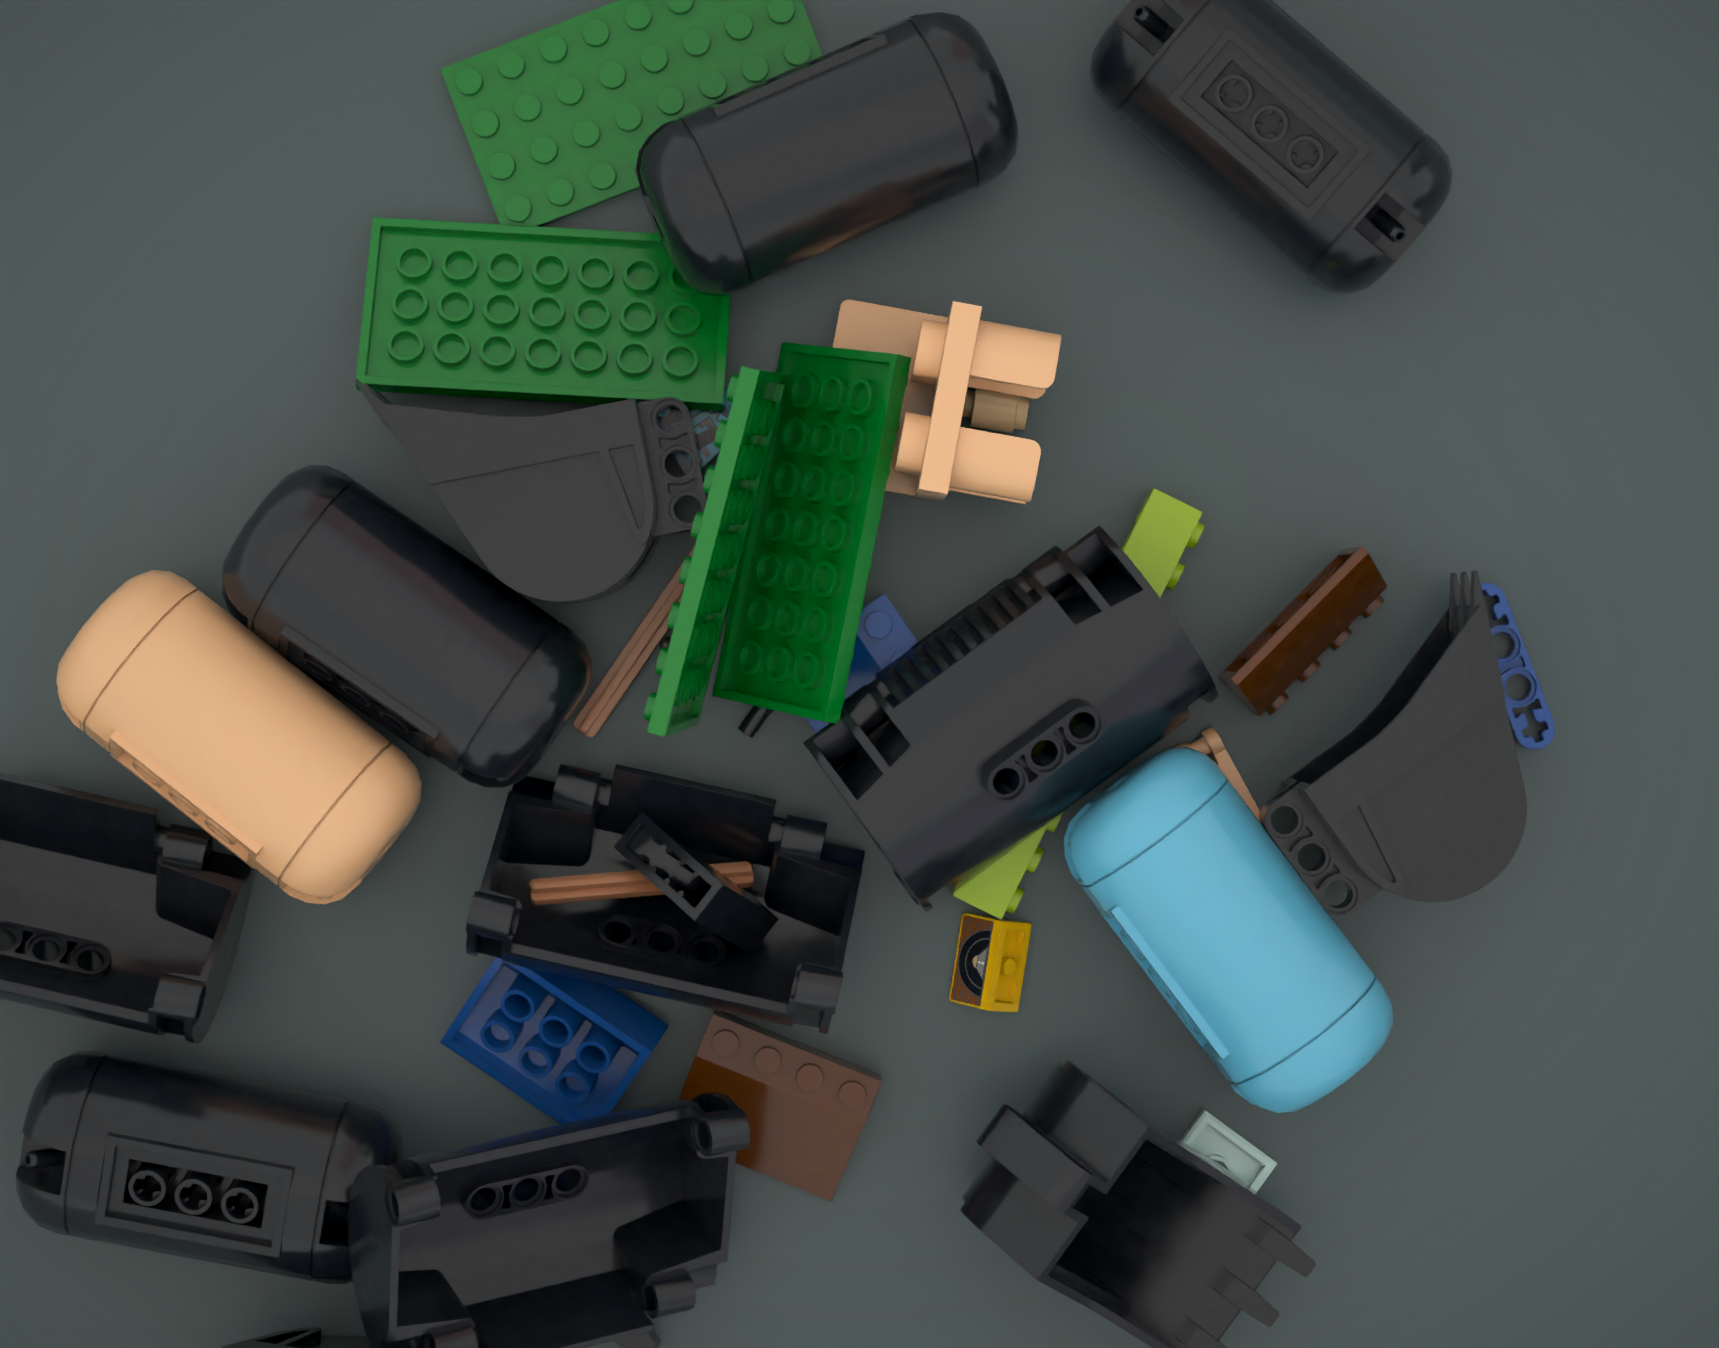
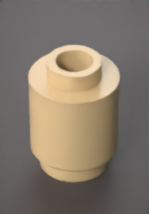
[962,389,1030,433]

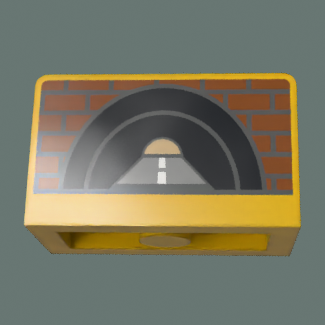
[949,913,1032,1012]

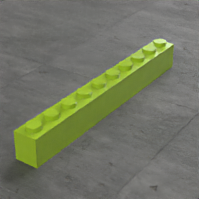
[951,488,1205,920]

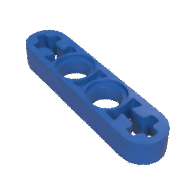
[1470,583,1555,750]

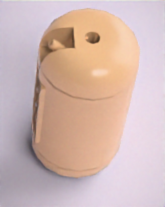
[56,570,422,904]

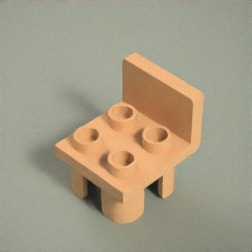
[833,299,1061,505]

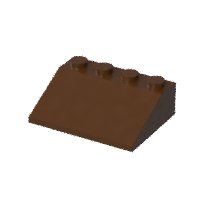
[1217,546,1388,716]
[678,1009,882,1201]

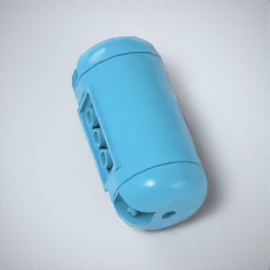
[1064,747,1393,1113]

